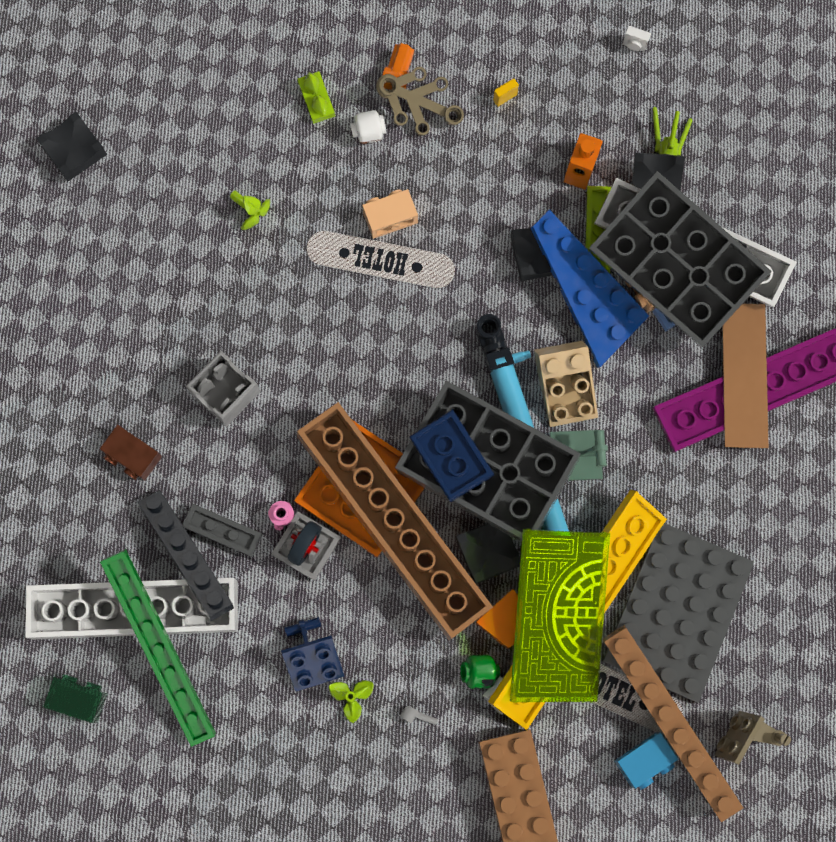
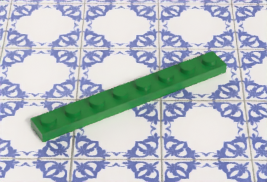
[100,549,216,747]

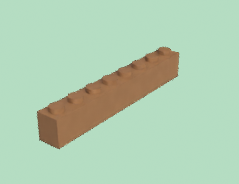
[602,625,743,822]

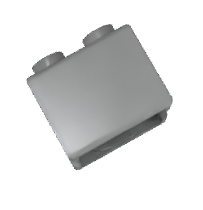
[186,351,261,427]

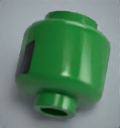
[460,655,500,689]

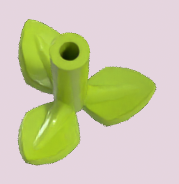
[230,191,271,230]
[329,680,374,723]

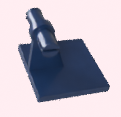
[281,616,345,692]

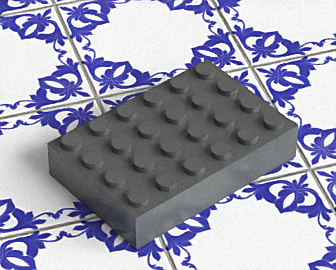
[589,171,772,347]
[395,380,581,545]

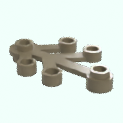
[376,67,464,136]

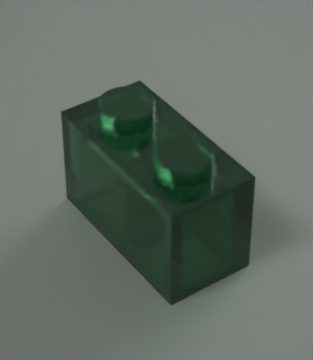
[43,674,108,723]

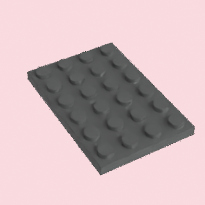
[602,523,754,703]

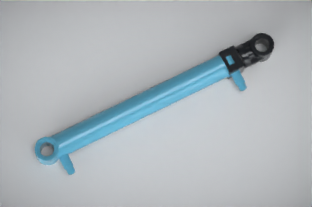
[476,314,570,535]

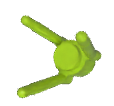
[652,107,693,156]

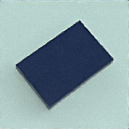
[409,410,494,503]

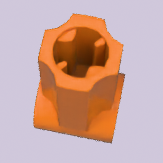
[383,43,414,90]

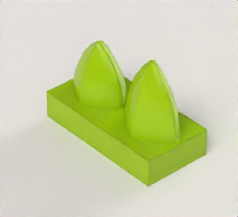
[297,71,335,124]

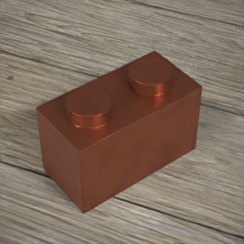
[100,424,162,481]

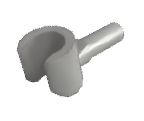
[400,706,438,725]

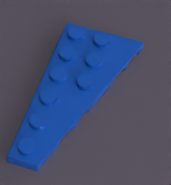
[530,210,649,368]

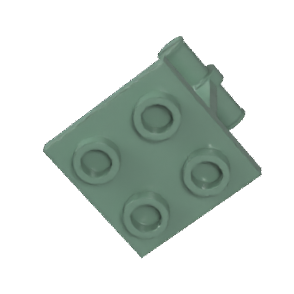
[549,430,608,481]

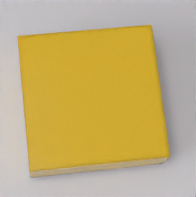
[493,79,519,107]

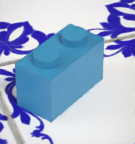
[614,732,678,790]

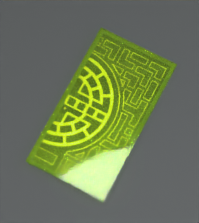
[510,529,610,703]

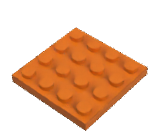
[294,420,425,558]

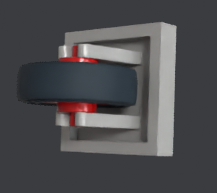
[271,511,341,581]

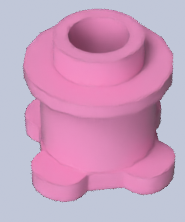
[268,501,295,531]

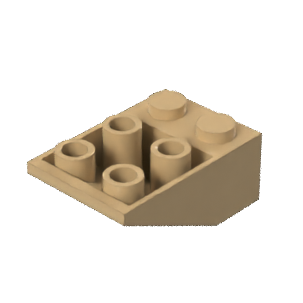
[534,341,598,427]

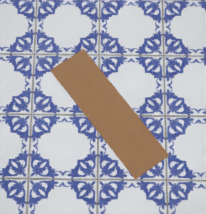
[723,304,769,448]

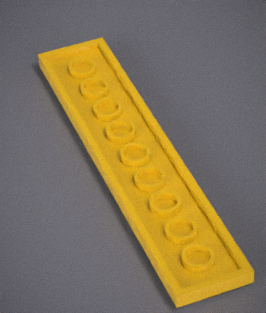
[488,489,667,730]

